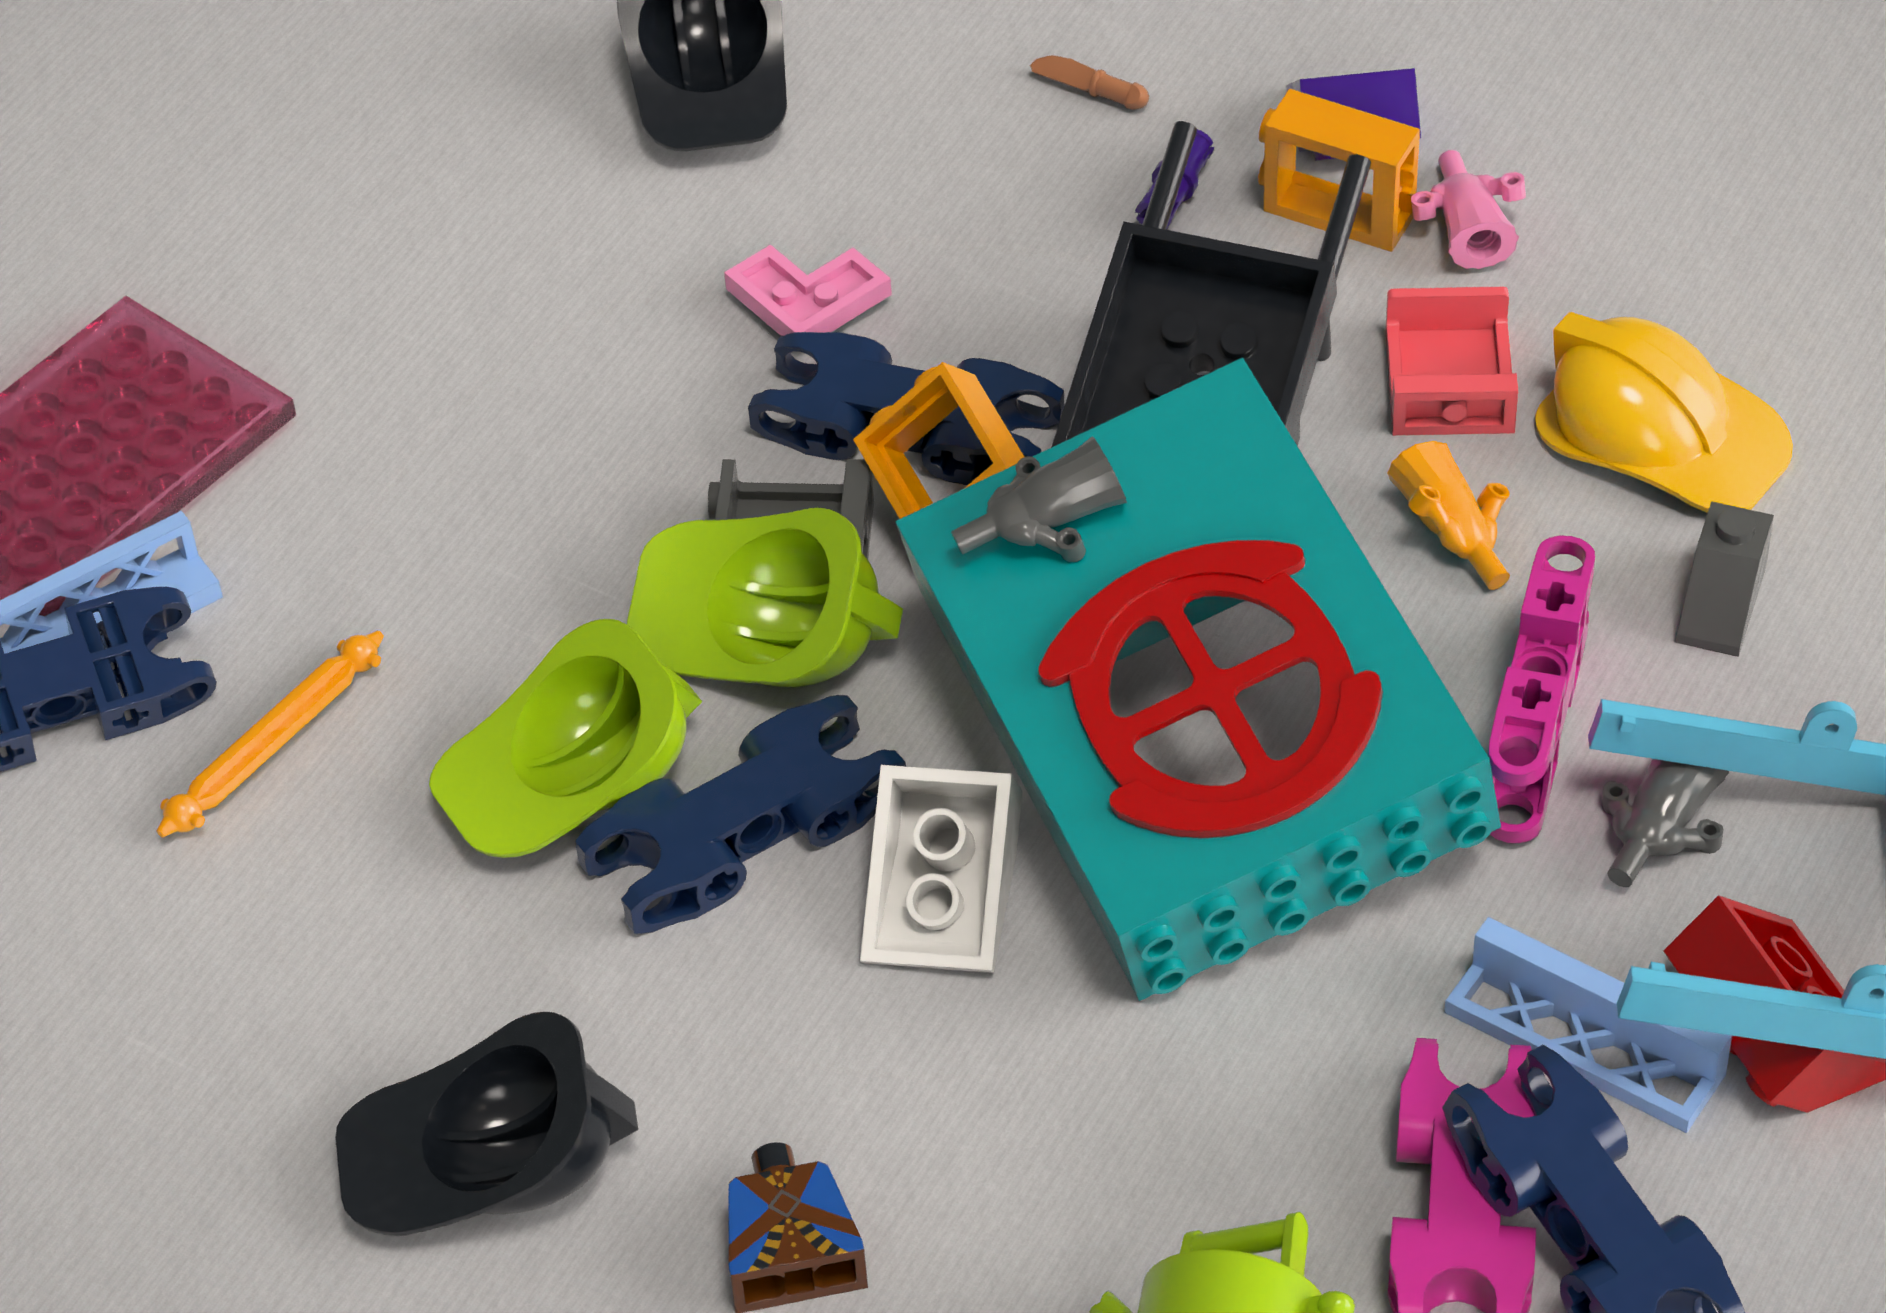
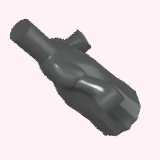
[951,437,1127,562]
[1602,759,1729,887]

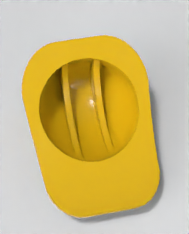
[1535,311,1793,513]

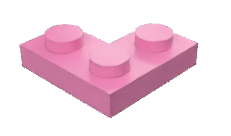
[724,244,892,336]

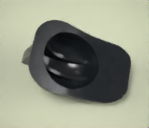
[617,0,787,151]
[335,1012,639,1236]

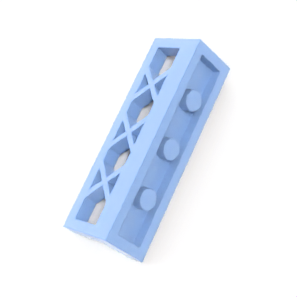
[0,510,223,654]
[1444,917,1732,1133]

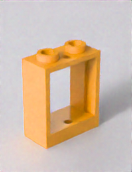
[1258,88,1420,252]
[853,362,1024,519]

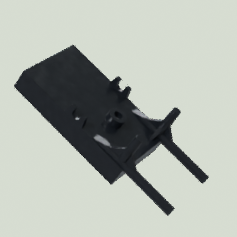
[1051,121,1371,602]

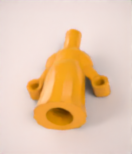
[1387,441,1510,590]

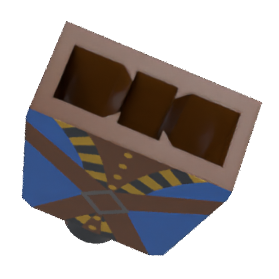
[728,1142,868,1313]

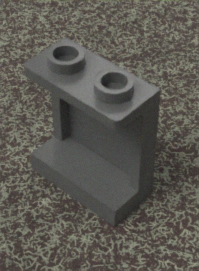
[708,459,874,559]

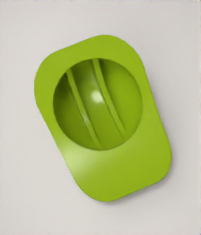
[627,508,903,687]
[429,619,702,858]

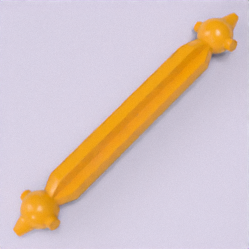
[156,631,384,837]

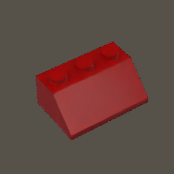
[1663,895,1886,1113]

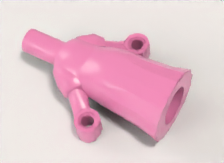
[1411,150,1526,269]

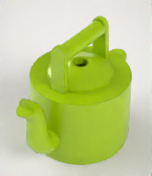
[1089,1212,1355,1313]

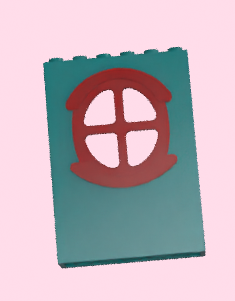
[895,357,1501,1001]

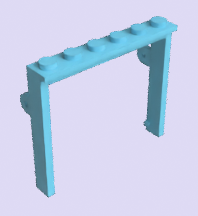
[1588,699,1886,1059]

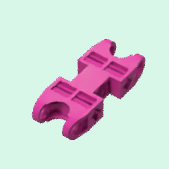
[1488,535,1595,843]

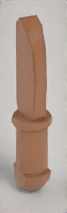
[1030,55,1149,110]

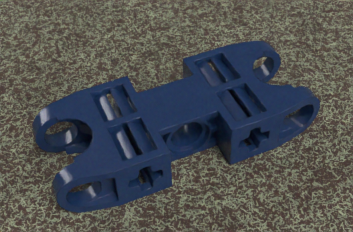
[0,586,217,772]

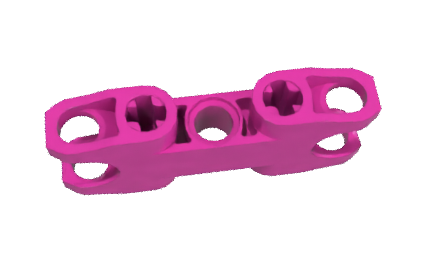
[1387,1038,1536,1313]

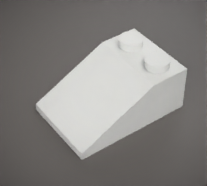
[860,765,1023,973]

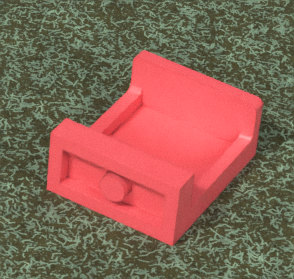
[1385,287,1518,436]

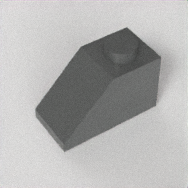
[1676,501,1774,657]

